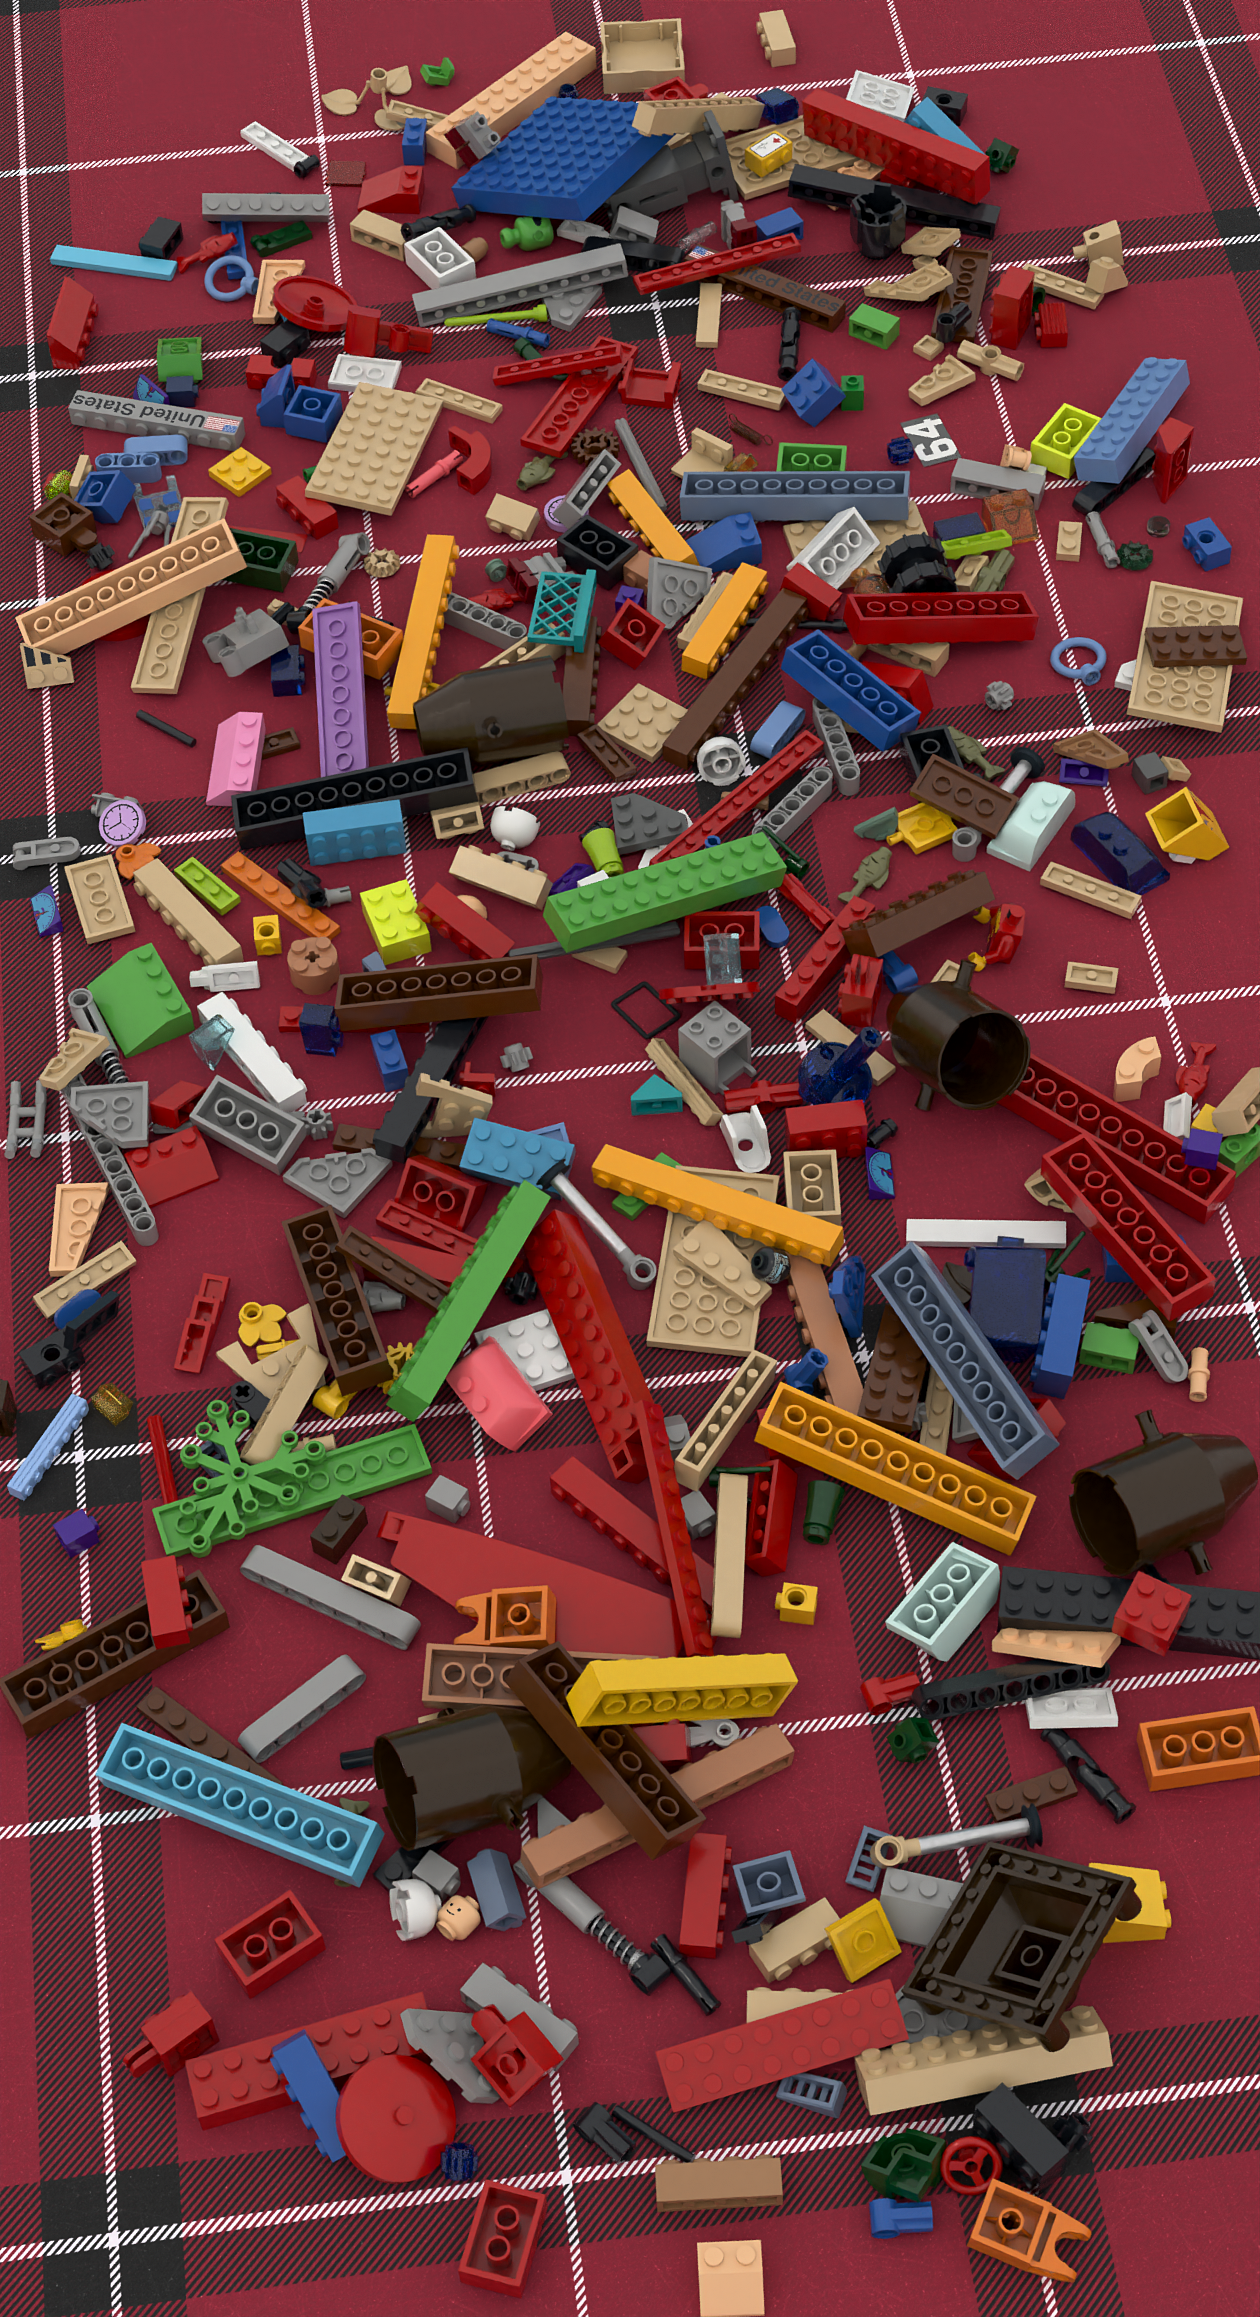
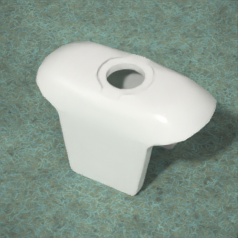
[720,1105,771,1173]

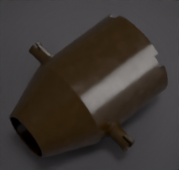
[413,655,569,767]
[886,959,1031,1111]
[1069,1409,1258,1576]
[373,1705,571,1851]

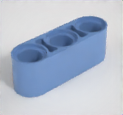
[124,435,188,466]
[95,452,162,483]
[750,700,806,759]

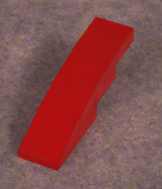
[173,1273,231,1374]

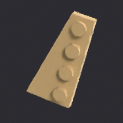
[673,1220,772,1311]

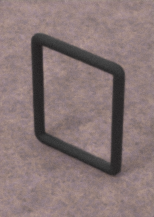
[611,981,681,1039]

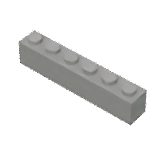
[202,193,330,222]

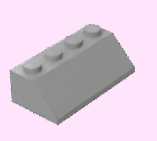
[880,1867,963,1947]

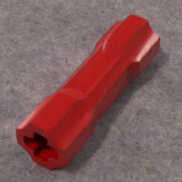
[776,873,836,935]

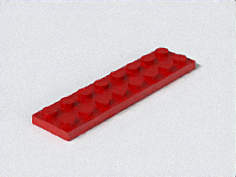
[520,335,638,458]
[656,1979,909,2113]

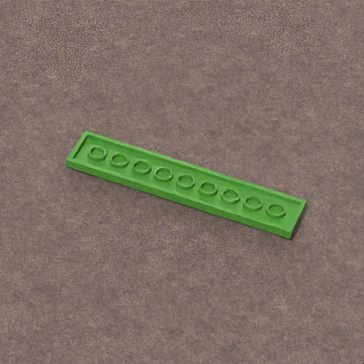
[152,1424,432,1558]

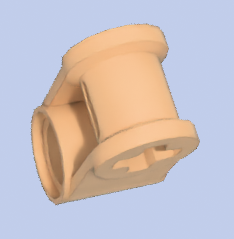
[1000,444,1032,471]

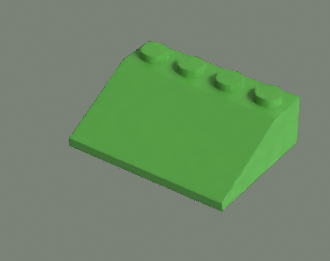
[87,942,195,1059]

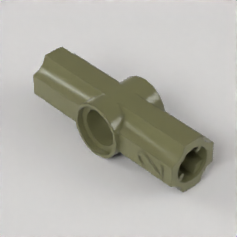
[972,549,1015,592]

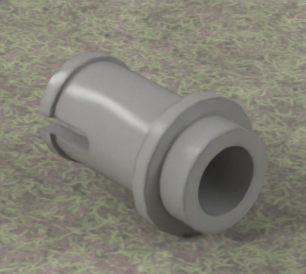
[323,886,352,907]

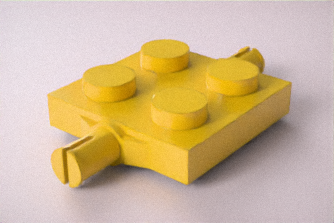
[886,802,957,855]

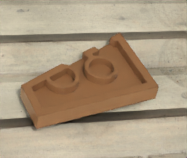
[1053,729,1129,769]

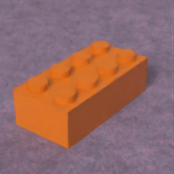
[298,598,403,680]
[1136,1706,1260,1792]

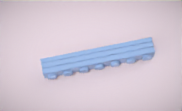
[7,1394,89,1501]

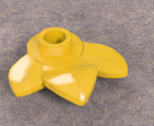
[238,1302,287,1347]
[35,1619,88,1651]

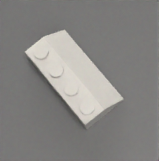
[786,507,880,589]

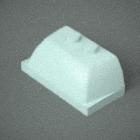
[986,781,1075,872]
[885,1542,1000,1662]

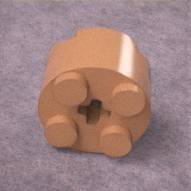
[287,937,340,995]

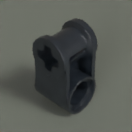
[230,1381,271,1430]

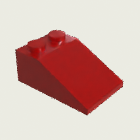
[357,166,425,214]

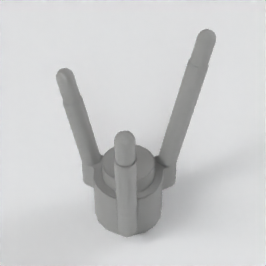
[128,511,172,559]

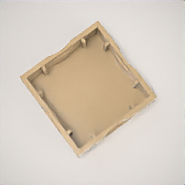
[600,18,685,94]

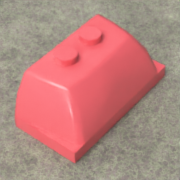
[445,1336,553,1451]

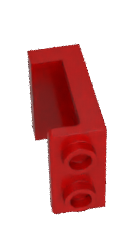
[618,358,682,409]

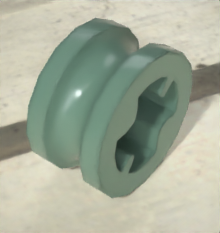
[485,559,507,582]

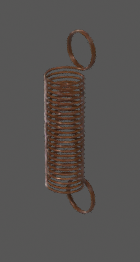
[729,413,773,446]

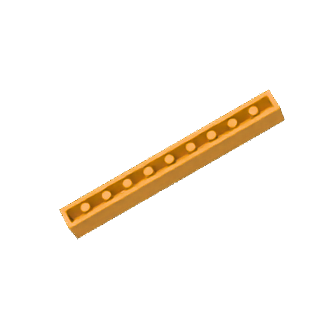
[387,535,460,729]
[592,1144,844,1267]

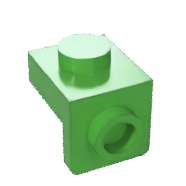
[420,57,455,86]

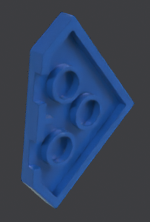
[828,1255,866,1338]

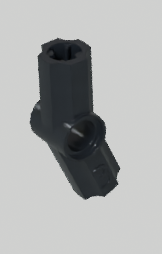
[277,858,327,909]

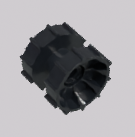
[877,532,959,593]

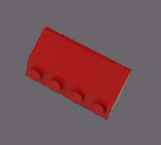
[46,277,99,370]

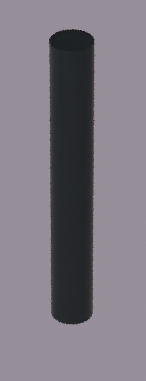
[136,710,196,747]
[612,2105,696,2163]

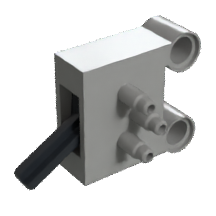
[203,602,295,677]

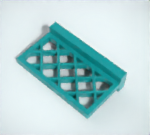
[527,569,597,653]

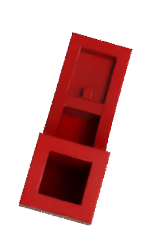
[448,425,492,495]

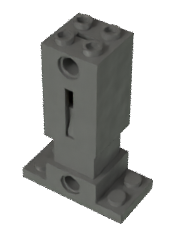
[603,110,739,222]

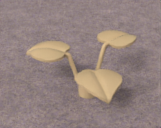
[321,66,411,131]

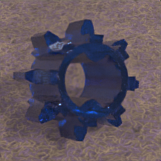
[887,436,914,465]
[441,2142,478,2181]

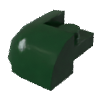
[861,2128,946,2202]

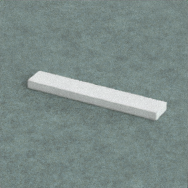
[906,1219,1066,1248]

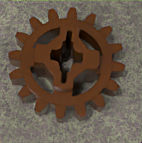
[571,427,620,468]

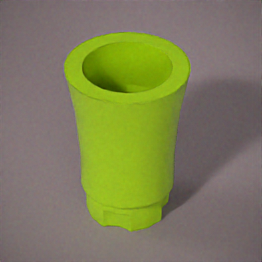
[582,828,624,878]

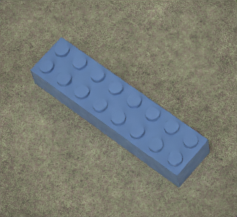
[1074,357,1190,483]

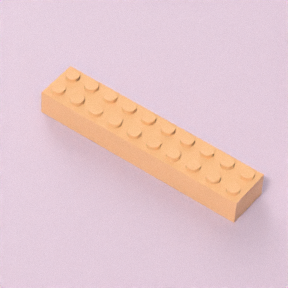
[425,32,596,169]
[15,518,247,655]

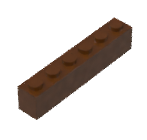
[562,616,602,736]

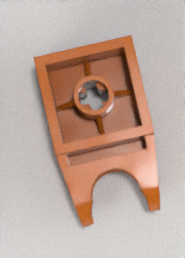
[454,1585,556,1650]
[967,2178,1092,2282]

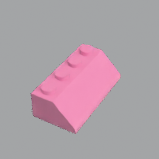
[206,712,266,806]

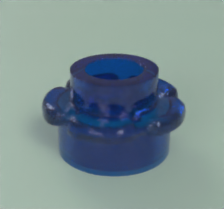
[559,84,579,99]

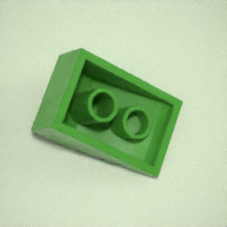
[157,337,203,384]

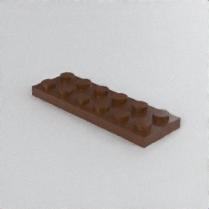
[931,246,993,343]
[857,1304,928,1433]

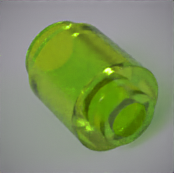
[44,470,73,500]

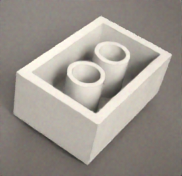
[404,227,476,289]

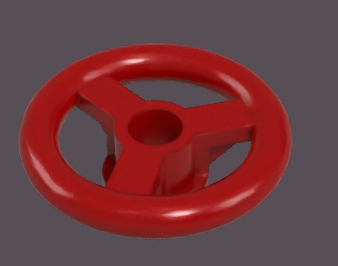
[940,2136,1003,2195]

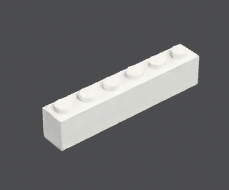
[197,992,307,1112]

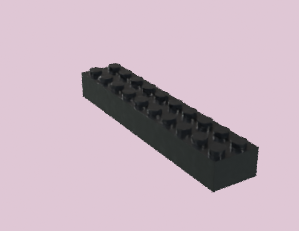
[231,747,478,850]
[997,1566,1260,1660]

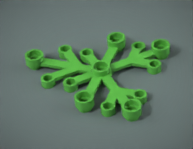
[180,1400,326,1558]

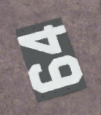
[900,414,961,467]

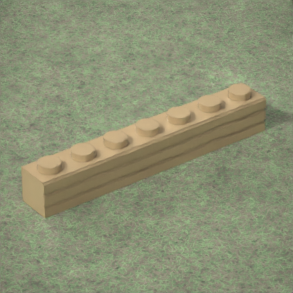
[676,572,734,650]
[645,1038,723,1126]

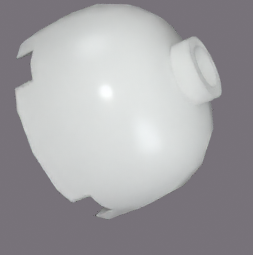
[697,737,746,786]
[490,806,540,851]
[389,1879,442,1941]

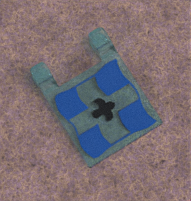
[133,475,182,533]

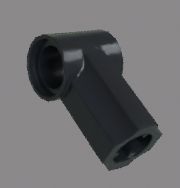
[936,302,972,343]
[573,2102,636,2166]

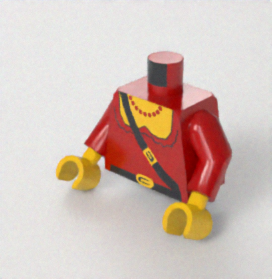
[968,903,1025,972]

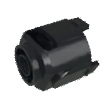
[850,182,907,260]

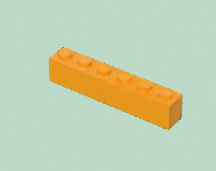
[607,469,700,566]
[681,562,769,680]

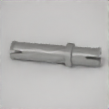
[1085,512,1120,568]

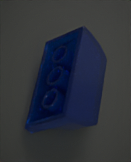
[1070,812,1170,896]

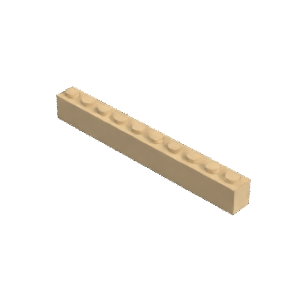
[632,97,765,137]

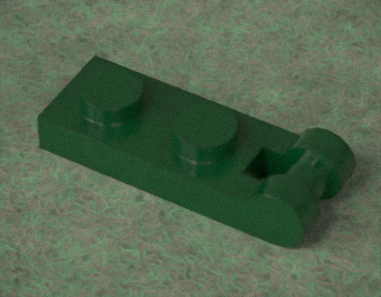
[250,220,313,257]

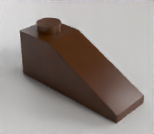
[1094,1298,1178,1341]

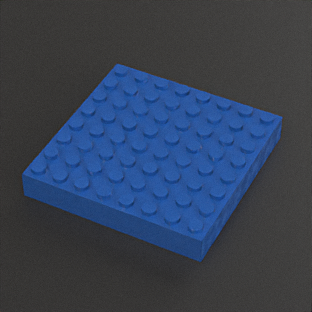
[451,96,677,221]

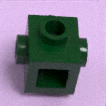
[985,138,1019,174]
[886,1717,940,1764]

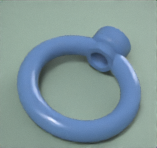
[204,255,259,302]
[1050,637,1107,686]

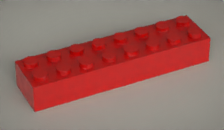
[843,591,1039,645]
[1040,1132,1216,1322]
[185,1992,432,2131]

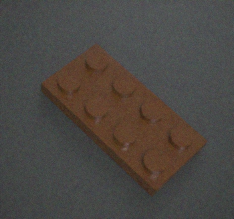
[1144,625,1247,667]
[909,754,1019,839]

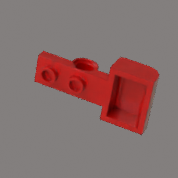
[343,305,434,358]

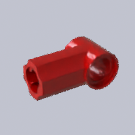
[860,1671,920,1715]

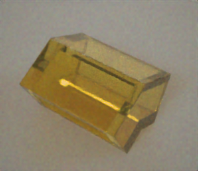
[724,452,759,472]
[91,1382,134,1426]

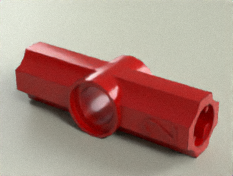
[723,1080,803,1114]

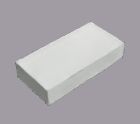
[1163,1092,1192,1141]

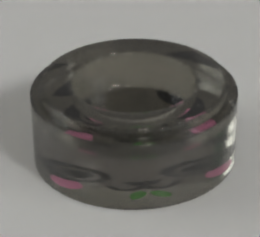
[1147,516,1170,538]

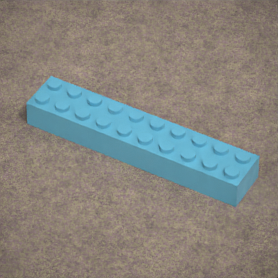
[95,1723,385,1888]

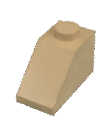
[1085,257,1128,294]

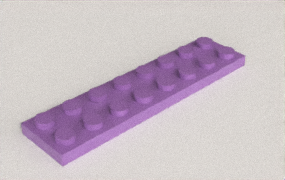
[312,601,369,777]

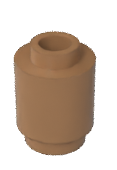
[461,237,488,263]

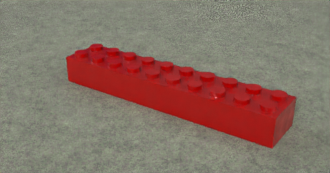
[802,88,990,205]
[997,1053,1236,1225]
[522,1210,654,1456]

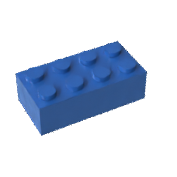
[1029,1273,1091,1399]

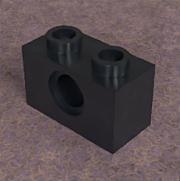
[921,86,968,126]
[19,1328,86,1390]

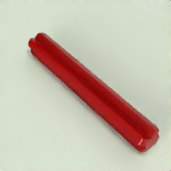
[147,1414,178,1505]

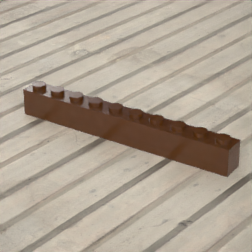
[662,588,809,771]

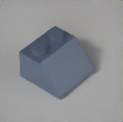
[733,1850,806,1917]

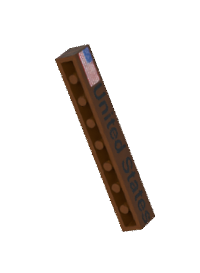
[684,244,846,333]

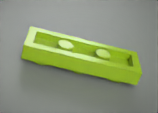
[941,529,1012,560]
[174,856,241,915]

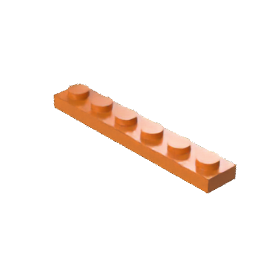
[221,851,341,941]

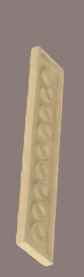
[131,497,229,694]

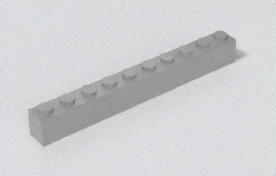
[412,243,628,327]

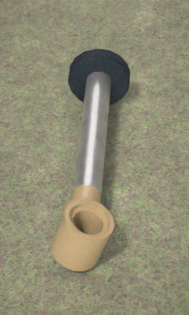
[870,1803,1043,1869]

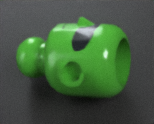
[500,216,554,251]

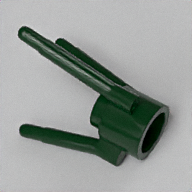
[762,826,810,879]
[1037,1231,1090,1291]
[709,1466,771,1504]

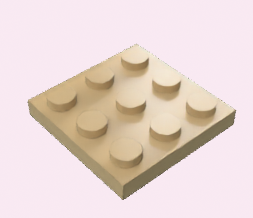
[598,683,688,763]

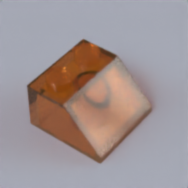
[981,488,1039,545]

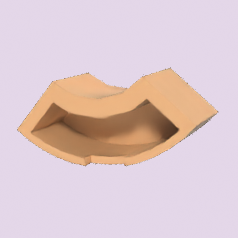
[1113,1036,1161,1102]

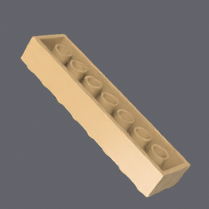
[854,2006,1113,2116]

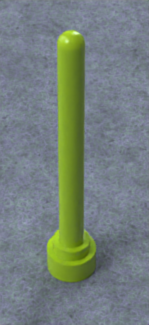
[444,304,548,327]

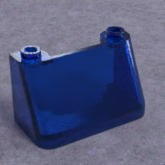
[964,1246,1046,1363]

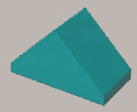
[631,1074,683,1116]

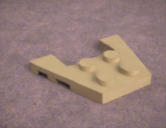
[863,255,953,301]
[416,1073,492,1138]
[216,1303,326,1399]

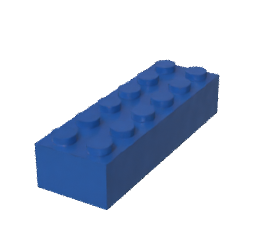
[781,629,921,752]

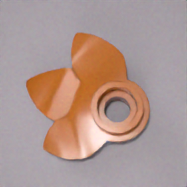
[116,843,161,880]

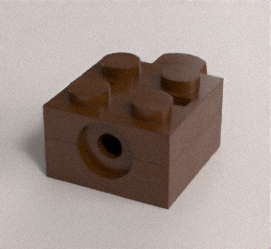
[29,492,99,556]

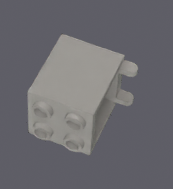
[678,1001,757,1095]

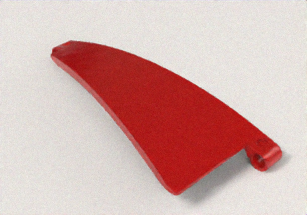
[376,1511,718,1727]

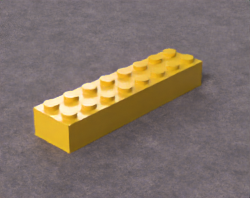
[566,1653,798,1727]

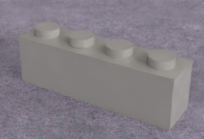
[552,449,621,529]
[950,458,1046,511]
[460,1963,579,2072]

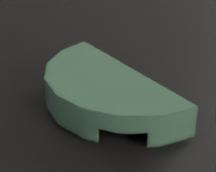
[854,807,898,841]

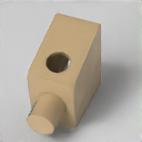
[1072,220,1124,268]

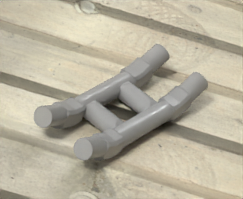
[4,1080,47,1159]

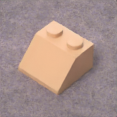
[697,2240,765,2317]

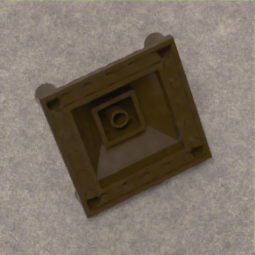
[901,1841,1142,2052]

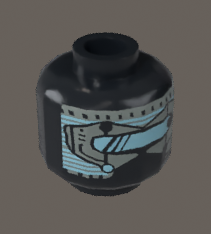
[751,1246,791,1284]

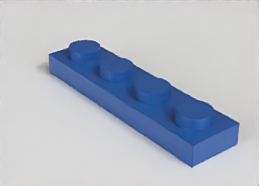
[220,221,247,280]

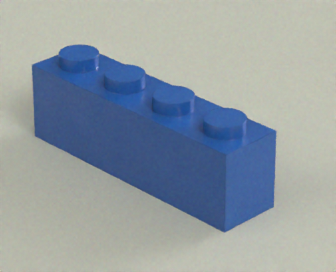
[270,2029,346,2163]

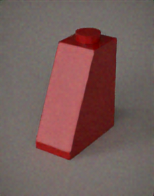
[778,562,842,621]

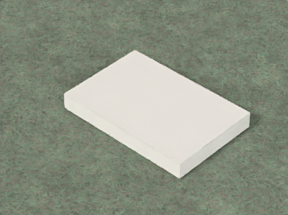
[328,354,402,392]
[1025,1687,1118,1729]

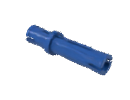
[486,318,550,348]

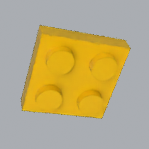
[208,447,272,497]
[825,1898,902,1983]

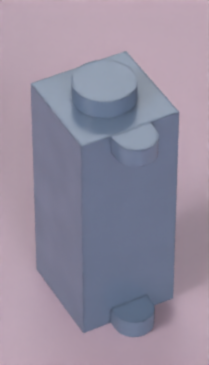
[467,1849,527,1931]

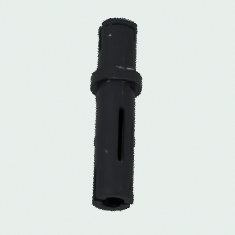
[650,1934,721,2016]

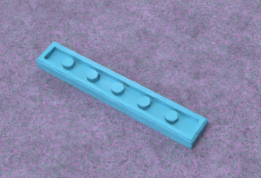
[50,245,178,281]

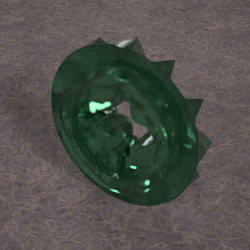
[1117,541,1153,570]

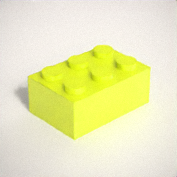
[1030,403,1102,479]
[360,879,432,965]

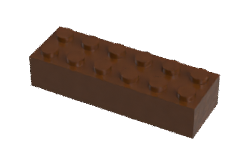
[842,870,995,958]

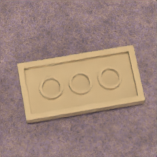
[64,854,135,944]

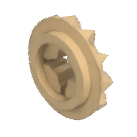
[364,548,400,577]

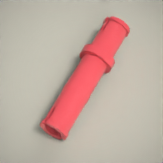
[405,450,463,498]

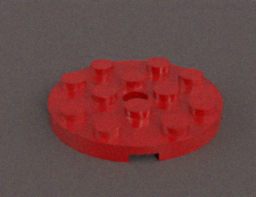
[659,982,760,1004]

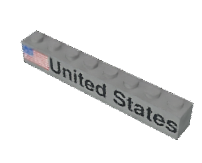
[68,390,246,451]

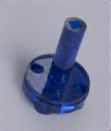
[798,1027,882,1105]

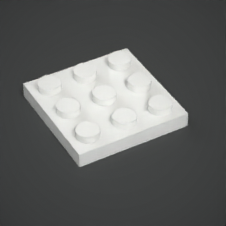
[846,70,915,122]
[474,1309,575,1391]

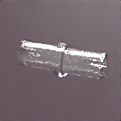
[678,221,717,252]

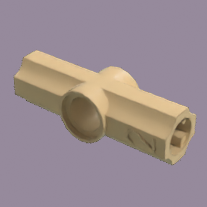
[957,340,1024,381]

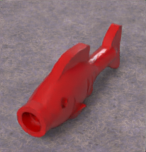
[176,232,238,274]
[467,588,535,612]
[1176,1042,1217,1106]

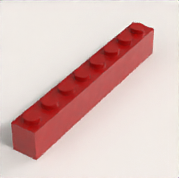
[550,1456,714,1615]

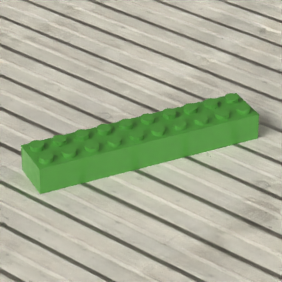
[543,832,787,953]
[386,1180,551,1422]

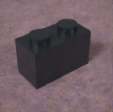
[139,216,184,260]
[260,319,311,368]

